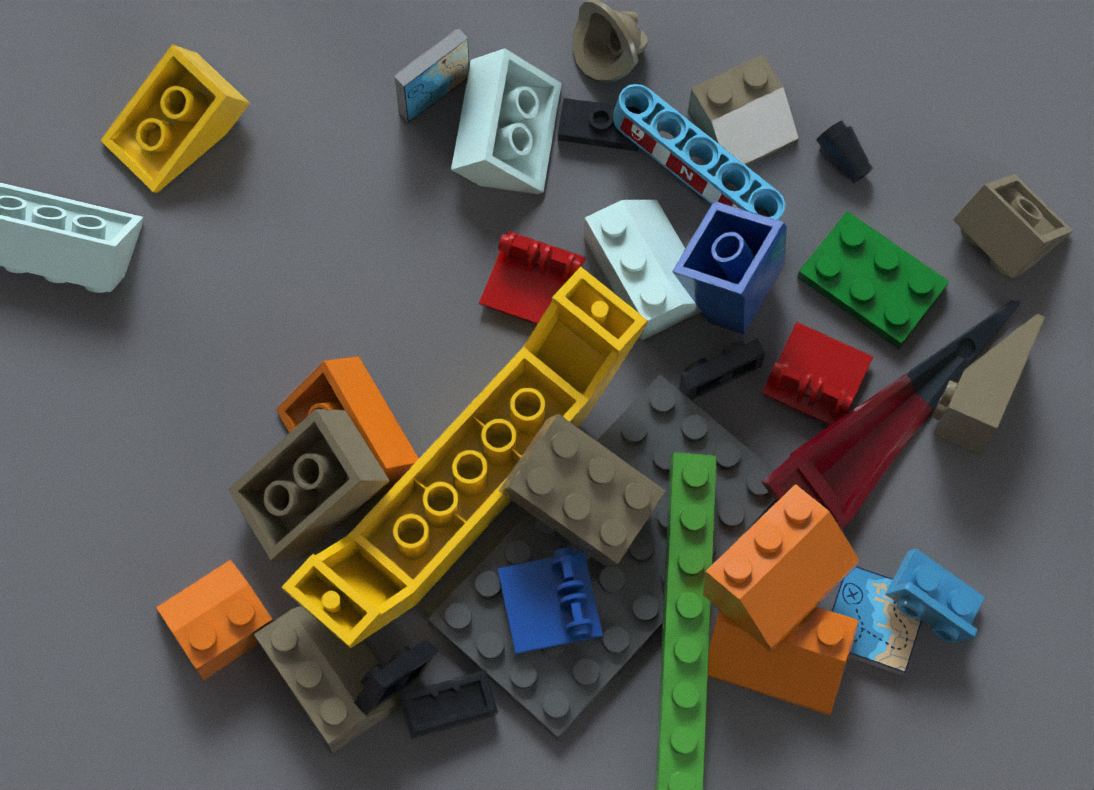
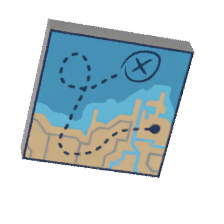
[394,29,470,123]
[831,566,922,676]

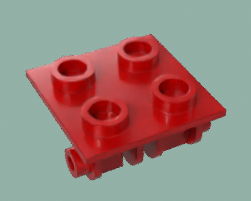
[479,231,586,324]
[762,322,873,425]

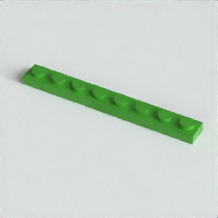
[655,452,717,790]

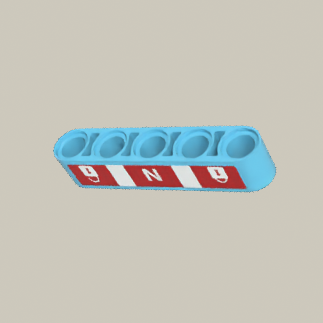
[613,84,785,221]

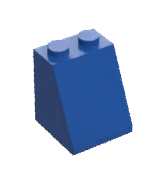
[672,201,787,335]

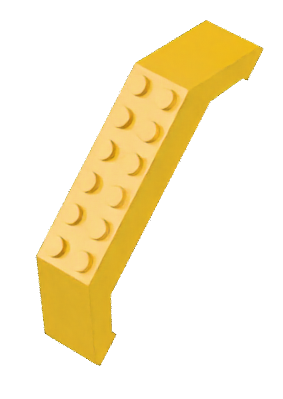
[282,267,648,648]

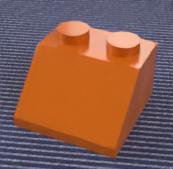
[156,559,273,681]

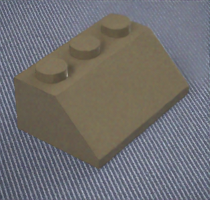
[254,606,402,754]

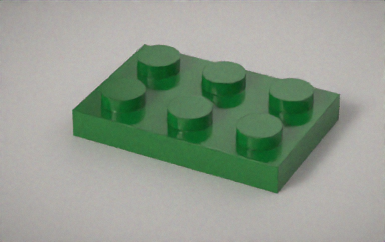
[797,211,949,349]

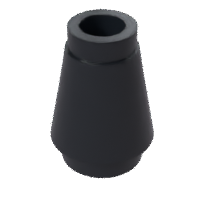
[816,120,873,183]

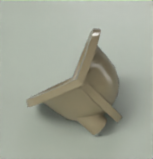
[572,0,648,83]

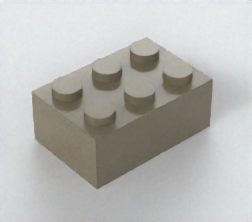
[228,409,390,560]
[498,414,666,566]

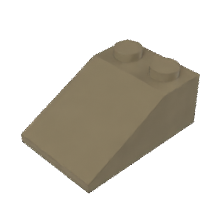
[932,314,1045,455]

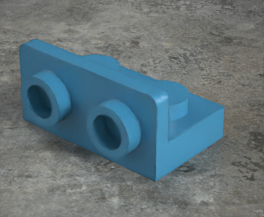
[885,548,985,643]

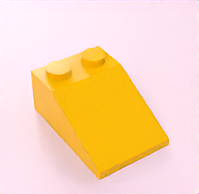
[100,44,250,193]

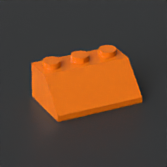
[276,356,419,501]
[703,484,859,652]
[708,607,859,716]

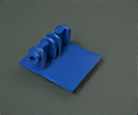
[498,548,603,654]

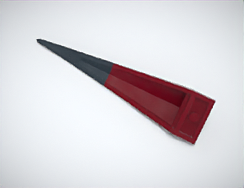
[761,301,1020,530]

